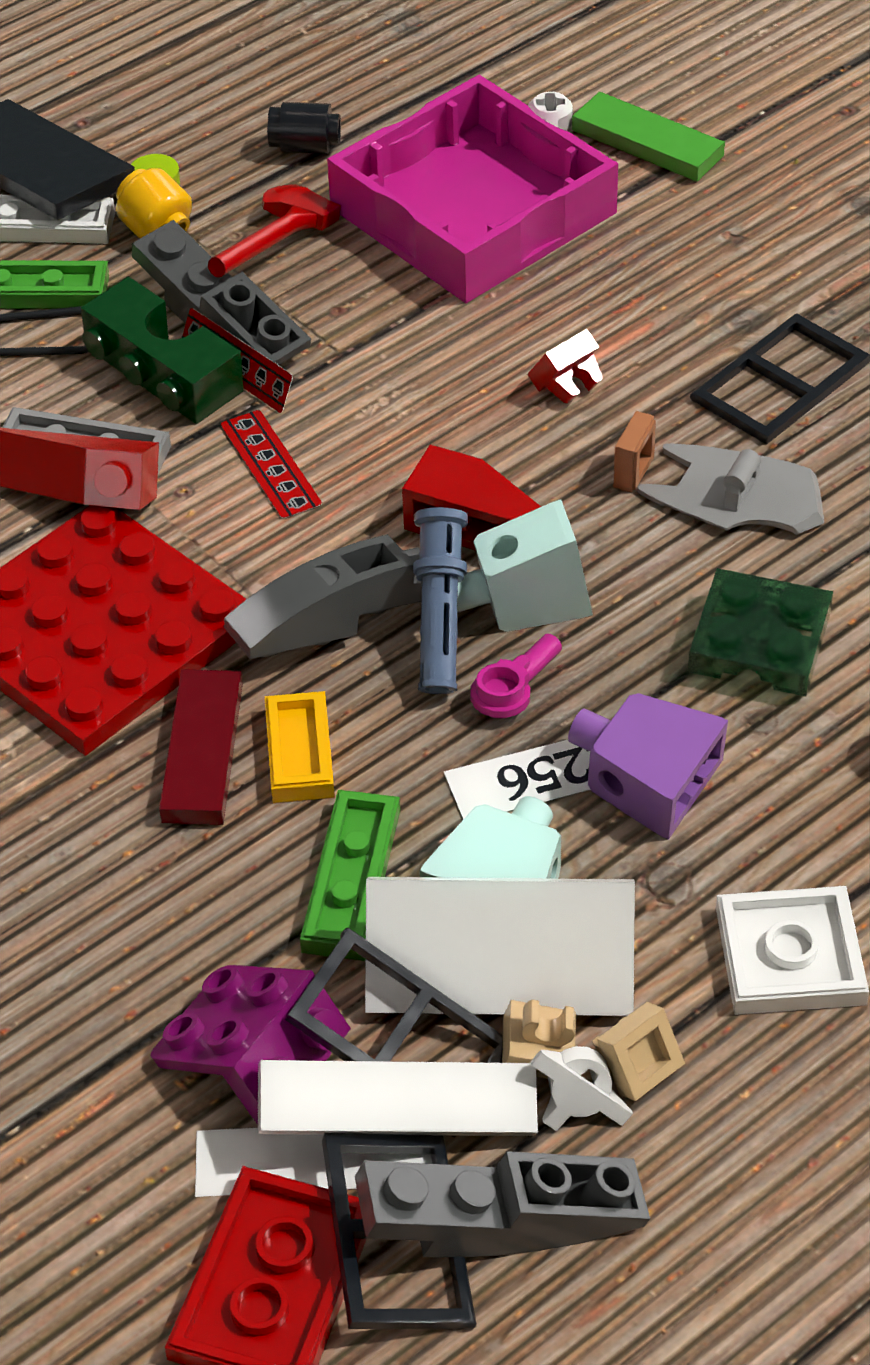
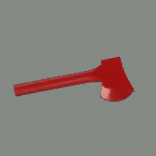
[208,184,341,277]

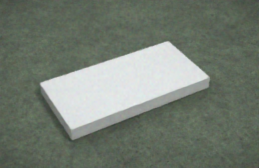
[365,877,635,1016]

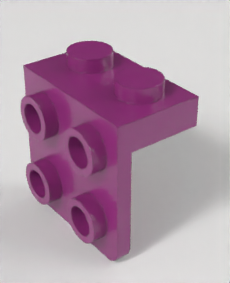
[150,965,351,1124]

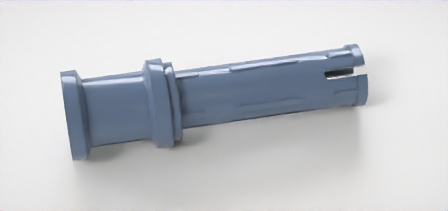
[413,507,468,694]

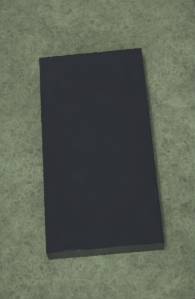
[0,99,135,220]

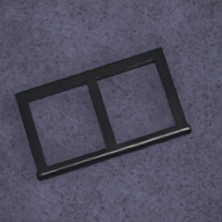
[690,313,870,445]
[285,928,503,1138]
[322,1133,477,1330]

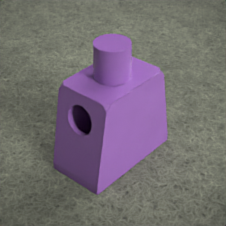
[568,693,728,840]

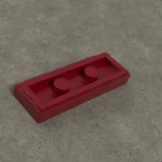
[159,669,243,825]

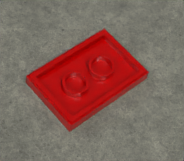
[165,1166,367,1365]

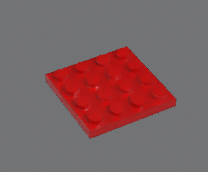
[0,505,246,756]

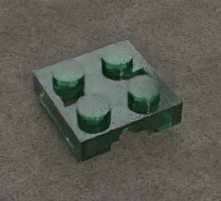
[688,568,833,697]

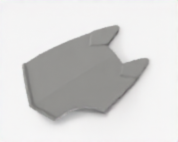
[637,443,825,535]

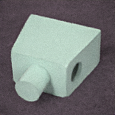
[457,500,593,632]
[420,796,561,879]

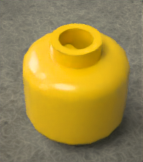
[116,168,192,238]

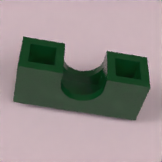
[81,276,243,425]

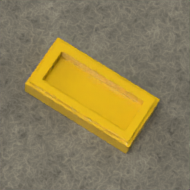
[265,691,335,803]

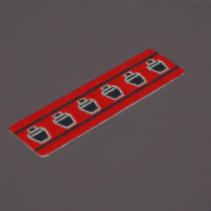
[182,308,293,413]
[221,410,322,518]

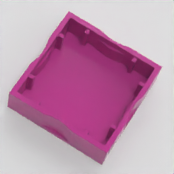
[327,74,618,304]

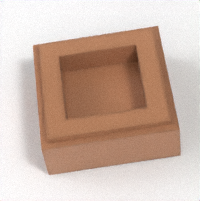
[613,411,656,493]

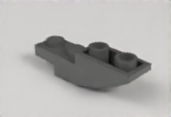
[132,220,311,365]
[224,534,422,659]
[354,1151,650,1257]

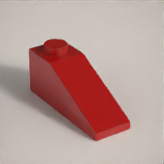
[0,428,159,510]
[402,444,541,551]

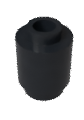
[267,102,341,154]

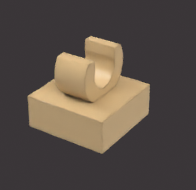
[502,1000,576,1079]
[592,1002,685,1101]

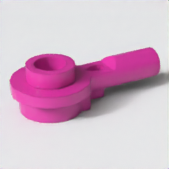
[470,633,562,719]

